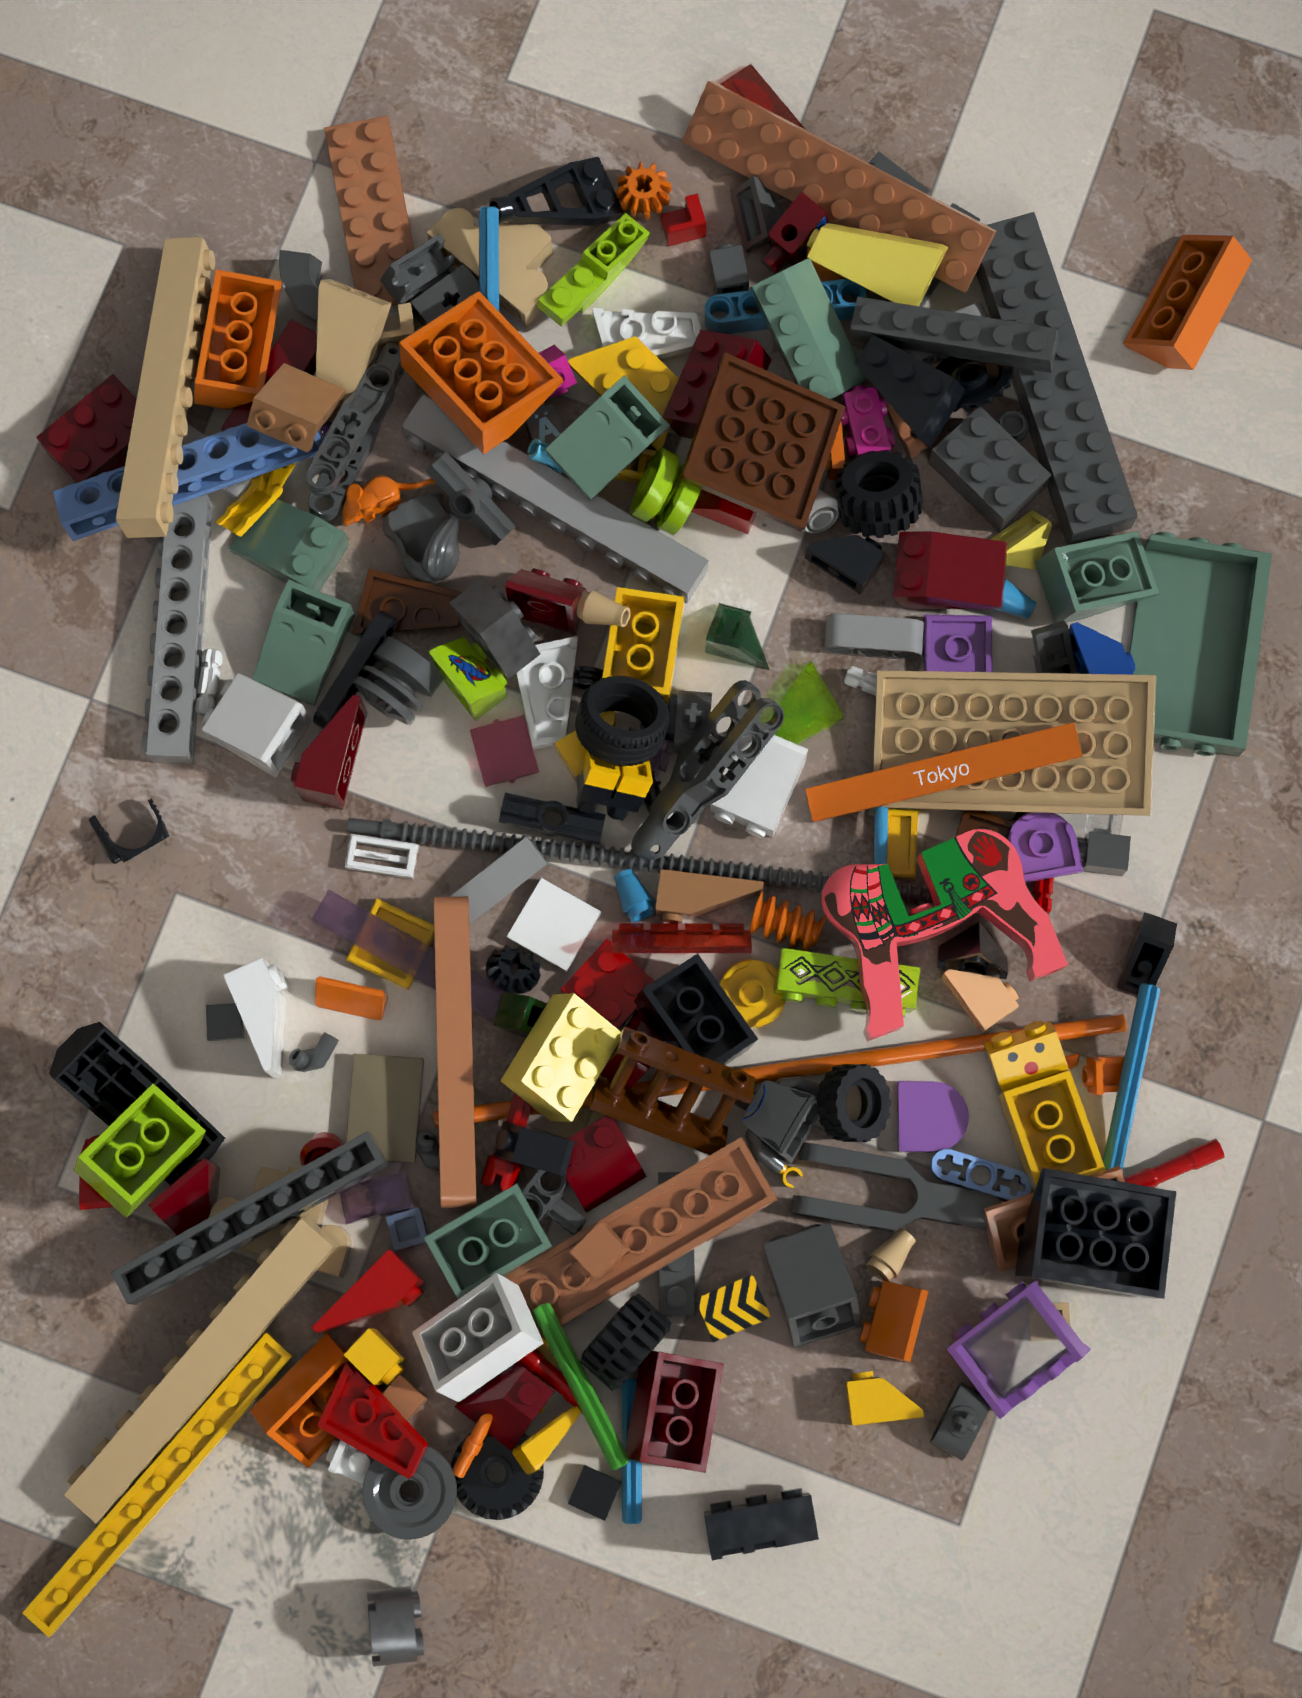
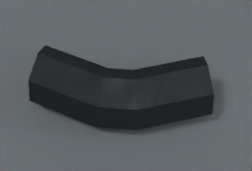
[49,1022,225,1186]

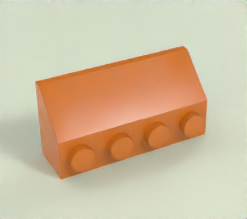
[1123,235,1252,370]
[194,269,282,410]

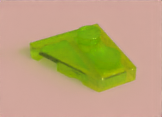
[768,661,844,745]

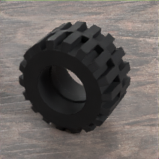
[835,450,923,538]
[580,1294,672,1391]

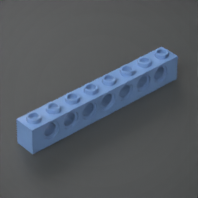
[53,423,323,541]

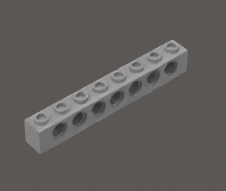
[142,494,213,764]

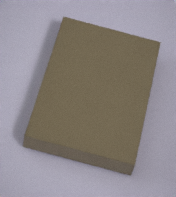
[346,1054,424,1164]

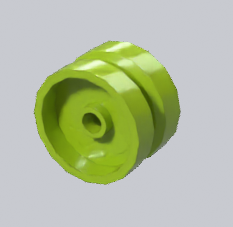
[629,447,701,535]

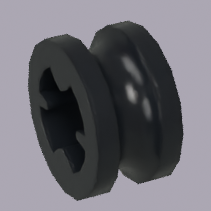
[573,666,603,690]

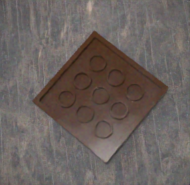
[679,352,846,532]

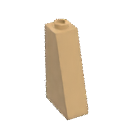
[316,279,392,406]

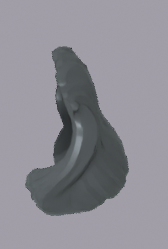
[383,493,460,583]

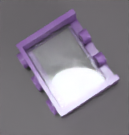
[946,1280,1091,1419]

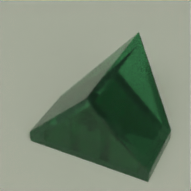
[705,603,770,670]

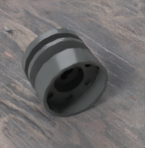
[352,636,444,725]

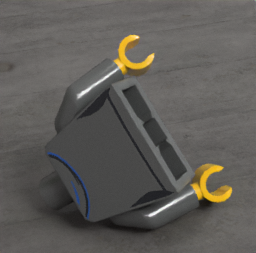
[734,1076,820,1188]

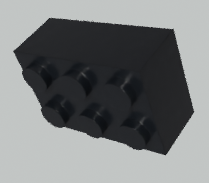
[634,953,758,1065]

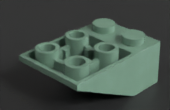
[544,375,670,500]
[252,579,355,706]

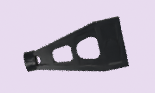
[489,157,624,226]

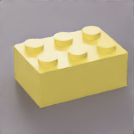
[501,993,621,1122]

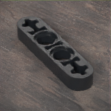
[313,611,398,729]

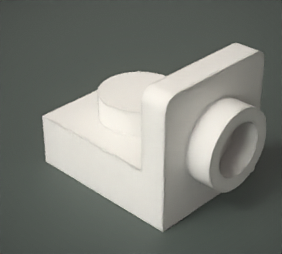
[326,1440,375,1484]

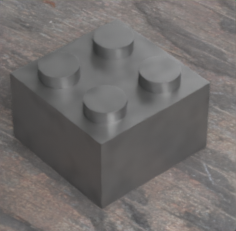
[449,578,540,679]

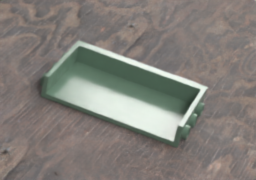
[1130,532,1272,757]

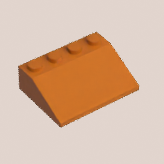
[399,291,563,455]

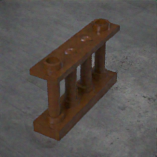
[589,1027,755,1155]

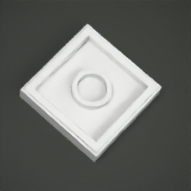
[507,878,601,972]

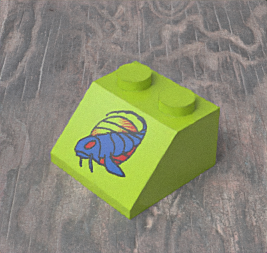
[428,637,508,721]

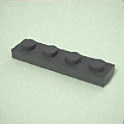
[658,1172,695,1316]

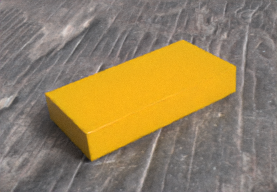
[887,809,918,880]

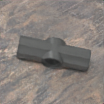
[426,452,516,545]

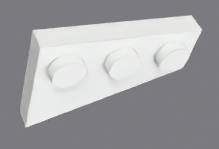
[592,308,701,360]
[517,636,578,750]

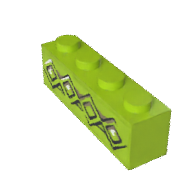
[774,948,920,1017]

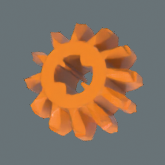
[616,161,671,220]

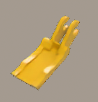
[215,463,295,537]

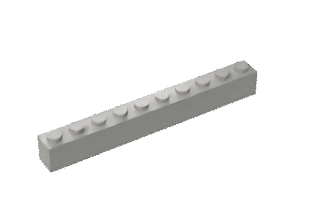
[401,394,709,603]

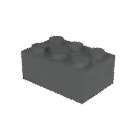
[928,407,1051,532]

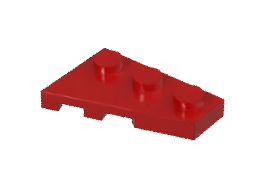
[317,1361,428,1479]

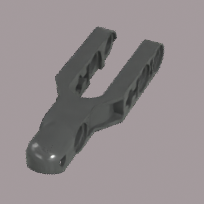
[306,342,404,521]
[631,680,785,861]
[790,1143,1002,1232]

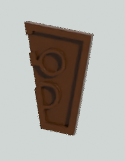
[352,569,462,635]

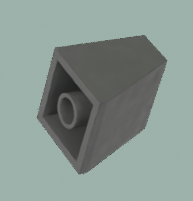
[763,1223,862,1348]

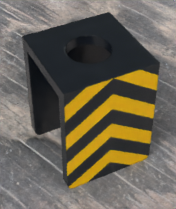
[695,1275,770,1343]

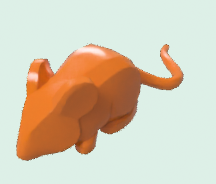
[342,475,436,526]

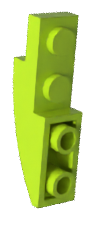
[537,213,650,327]

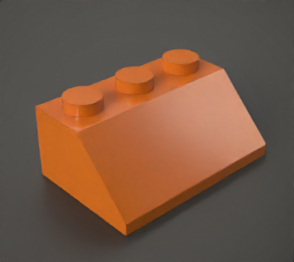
[249,1333,385,1468]

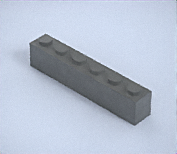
[851,297,1059,373]

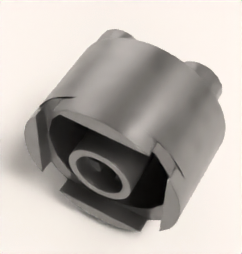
[367,1586,424,1667]

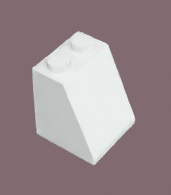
[202,673,312,778]
[710,735,808,838]

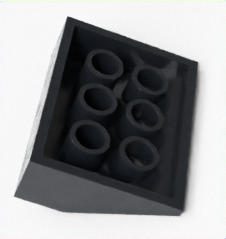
[1015,1168,1176,1299]

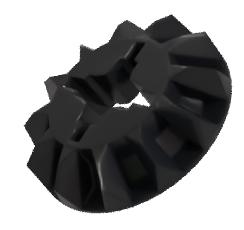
[486,944,541,994]

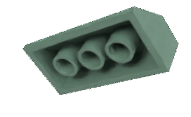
[749,258,867,399]

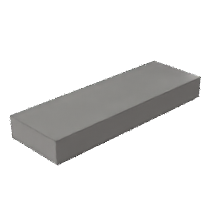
[449,836,548,925]

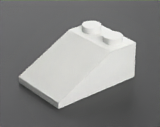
[223,958,288,1079]

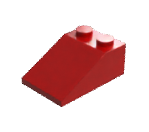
[311,1249,426,1333]

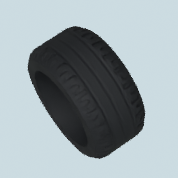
[575,676,670,766]

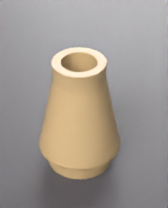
[577,591,630,627]
[866,1228,916,1281]

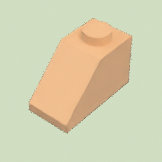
[941,969,1019,1034]

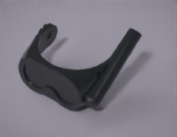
[89,798,170,864]

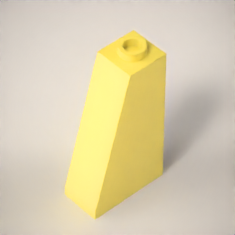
[807,223,948,306]

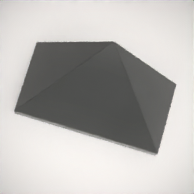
[730,176,785,252]

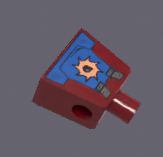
[761,192,829,273]

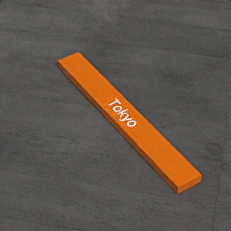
[805,722,1083,822]

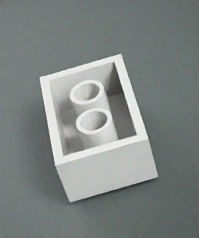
[412,1273,543,1402]

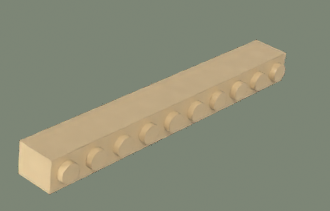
[115,237,215,538]
[64,1216,339,1524]

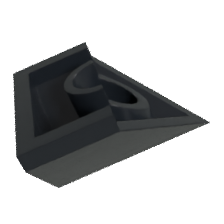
[937,921,1008,979]

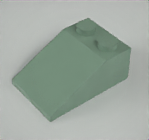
[229,499,350,592]
[1035,531,1159,623]
[424,1184,552,1299]

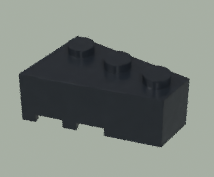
[704,1488,819,1561]

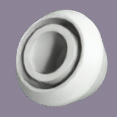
[802,490,839,533]

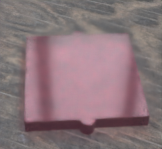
[470,715,539,787]

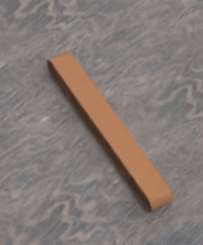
[434,896,476,1209]

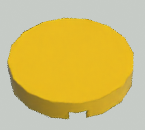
[720,959,786,1028]

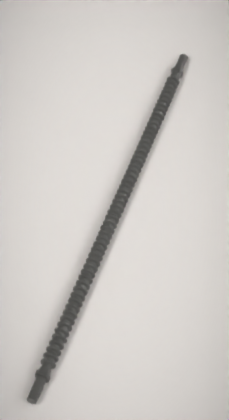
[347,818,933,905]

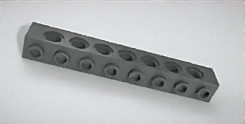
[111,1131,389,1305]

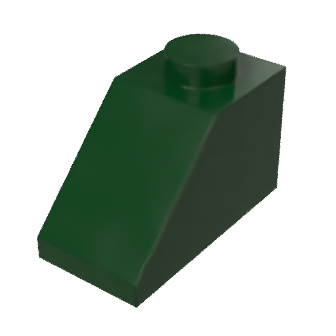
[493,992,547,1038]

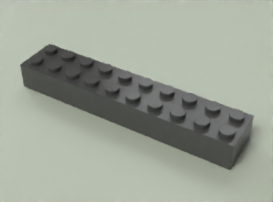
[976,212,1138,545]

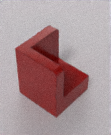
[660,193,706,247]

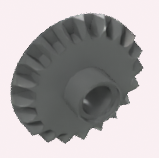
[363,1446,457,1540]

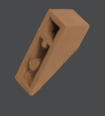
[655,869,764,924]

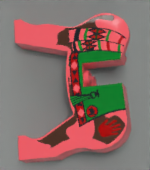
[821,829,1068,1042]

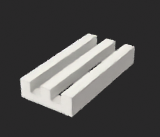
[345,834,419,879]

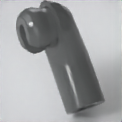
[289,1032,339,1072]
[416,1131,440,1170]

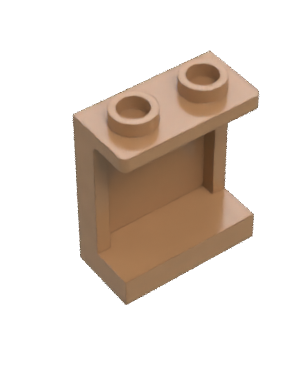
[247,363,346,452]

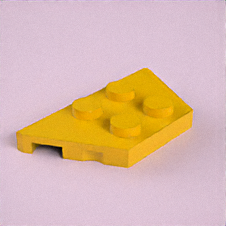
[568,336,679,451]

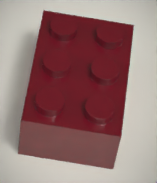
[662,329,772,439]
[36,374,137,483]
[625,1351,724,1473]

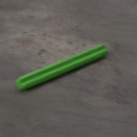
[533,1303,629,1471]

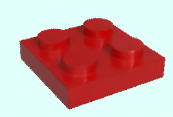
[561,939,654,1030]

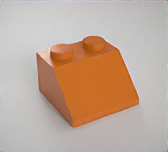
[859,1280,928,1362]

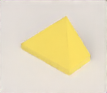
[990,510,1052,570]

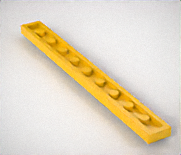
[22,1333,294,1638]

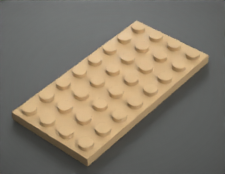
[873,670,1156,816]

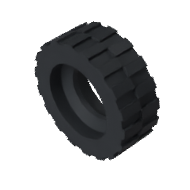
[816,1064,891,1142]

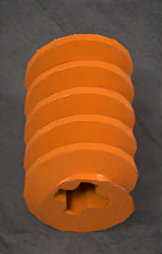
[750,891,826,951]

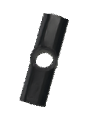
[499,793,606,844]

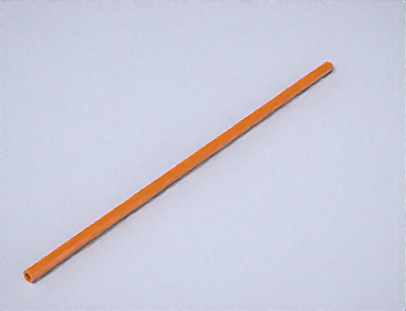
[433,1014,1126,1129]

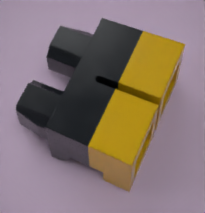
[576,750,653,821]

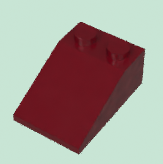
[893,531,1008,609]
[505,568,587,635]
[291,695,368,810]

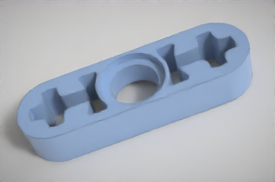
[930,1149,1031,1201]

